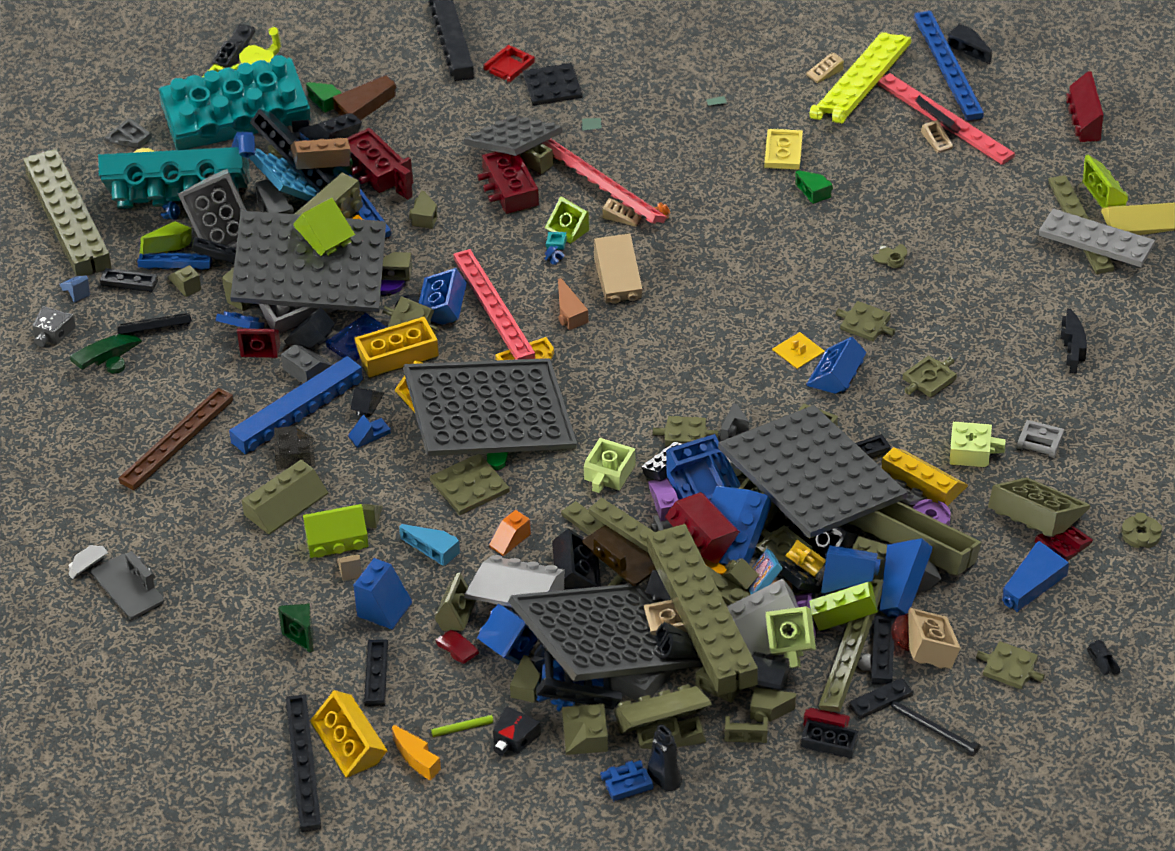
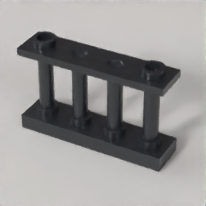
[535,643,622,710]

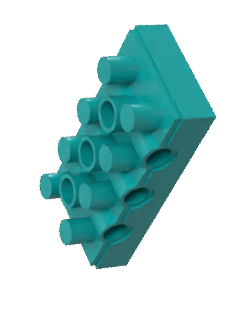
[159,55,311,150]
[98,147,250,209]

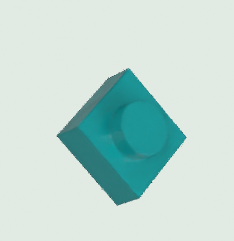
[546,232,567,250]

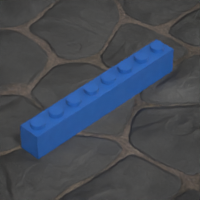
[229,356,363,454]

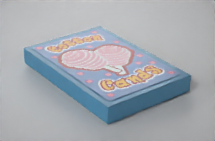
[748,548,782,594]

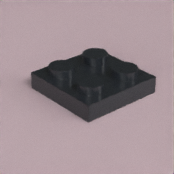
[778,560,822,593]

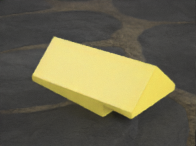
[1101,203,1175,235]

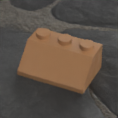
[291,138,350,169]

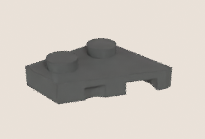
[104,118,152,148]

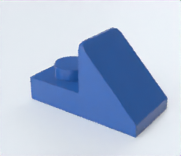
[348,415,391,448]

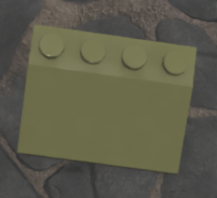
[988,477,1091,537]
[614,684,711,734]

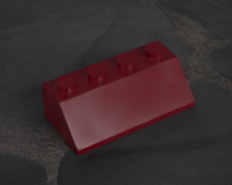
[1066,71,1104,142]
[665,492,740,564]

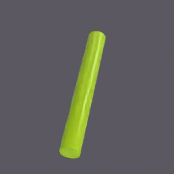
[431,715,494,737]

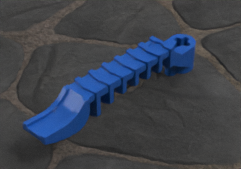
[231,132,255,160]

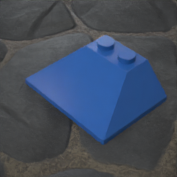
[666,434,741,501]

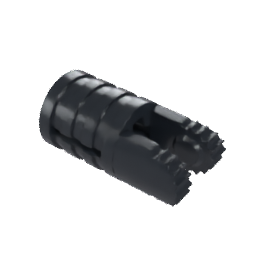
[1087,640,1120,675]

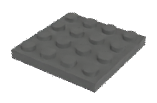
[464,115,563,156]

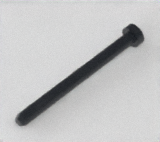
[891,702,981,757]

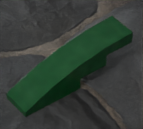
[70,332,142,370]

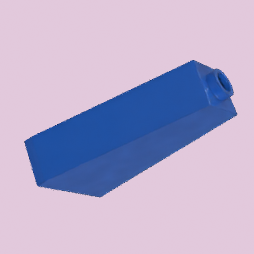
[880,538,932,619]
[1002,541,1069,612]

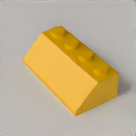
[354,317,439,377]
[882,447,968,506]
[310,690,388,778]

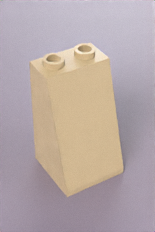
[594,234,642,303]

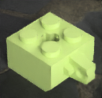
[949,422,1006,467]
[584,438,636,493]
[765,606,816,668]

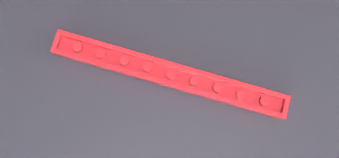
[878,73,1015,165]
[542,139,667,224]
[453,249,535,360]

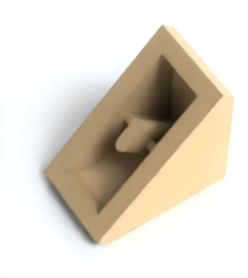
[337,555,362,581]

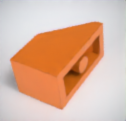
[489,510,531,556]

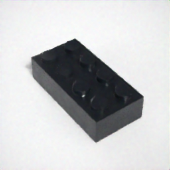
[641,442,681,482]
[801,719,859,759]

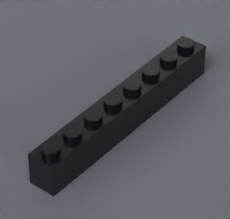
[428,0,474,82]
[250,109,336,193]

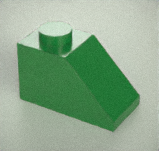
[306,82,341,113]
[795,170,833,204]

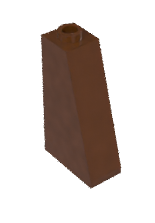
[333,75,396,121]

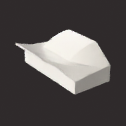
[69,545,108,579]

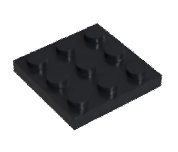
[522,63,583,106]

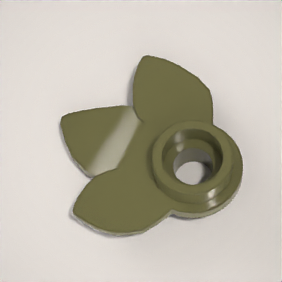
[872,244,907,268]

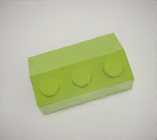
[1082,155,1128,209]
[303,504,369,558]
[809,582,878,631]

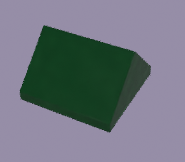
[278,603,314,653]

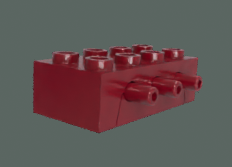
[347,128,403,193]
[477,152,539,214]

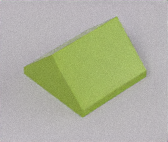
[544,196,589,243]

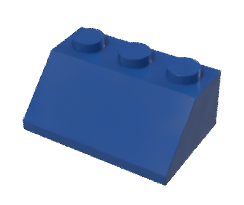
[419,268,467,325]
[806,337,867,394]

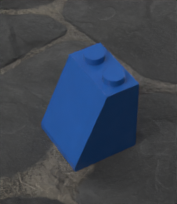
[821,545,881,593]
[353,558,412,629]
[477,603,538,665]

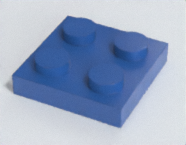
[215,311,265,329]

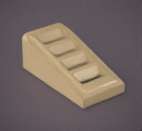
[806,53,844,83]
[921,120,953,153]
[603,198,642,226]

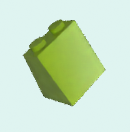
[293,198,355,256]

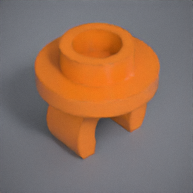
[654,202,670,219]

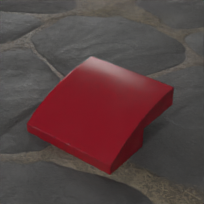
[1034,525,1093,561]

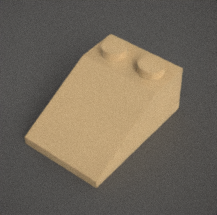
[644,600,687,635]
[908,608,961,669]

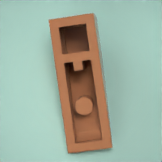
[558,278,589,330]

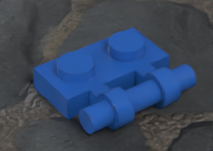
[600,760,653,801]

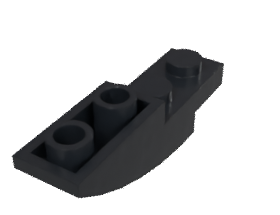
[211,24,256,68]
[1061,308,1087,373]

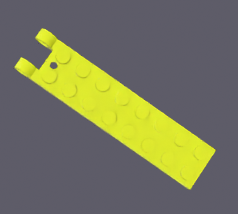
[809,33,912,123]

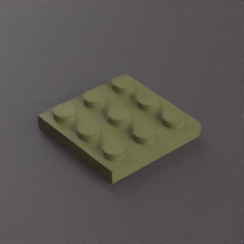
[429,453,510,516]

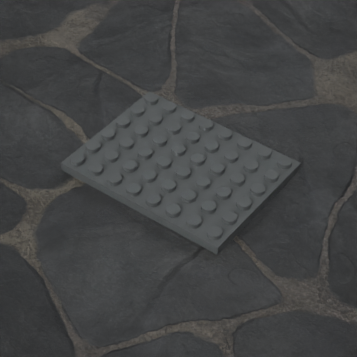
[231,210,386,313]
[403,358,577,456]
[718,405,907,538]
[508,584,703,681]

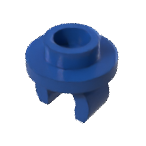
[161,202,180,220]
[544,246,564,265]

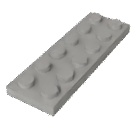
[1039,209,1155,267]

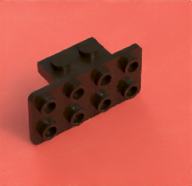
[582,525,657,586]

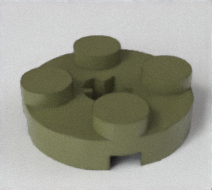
[1121,512,1162,548]

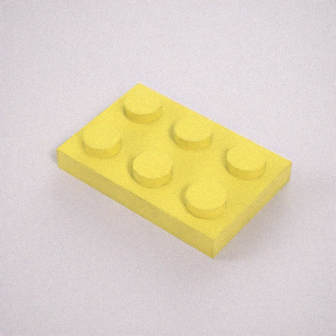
[765,129,803,169]

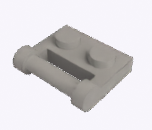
[1017,420,1064,458]

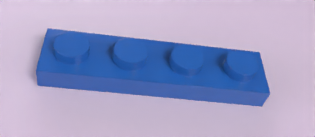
[137,253,212,270]

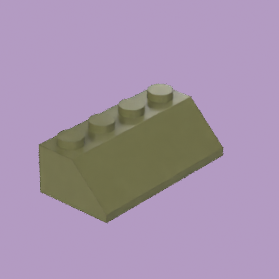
[242,460,329,535]

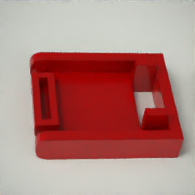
[483,45,535,82]

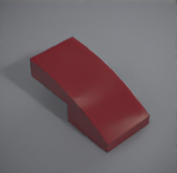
[436,630,479,664]

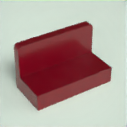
[393,157,413,200]
[803,708,850,728]

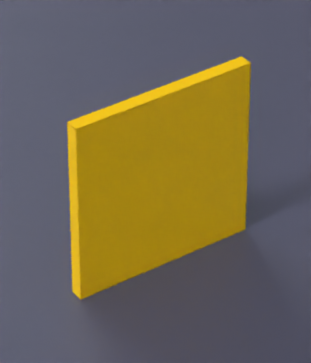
[772,332,825,369]

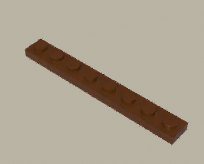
[119,388,233,490]

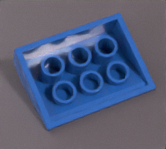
[711,486,772,566]

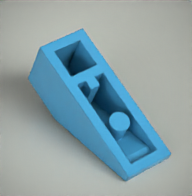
[399,524,460,566]

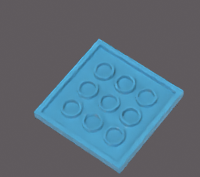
[249,148,318,201]

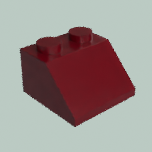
[237,328,280,358]

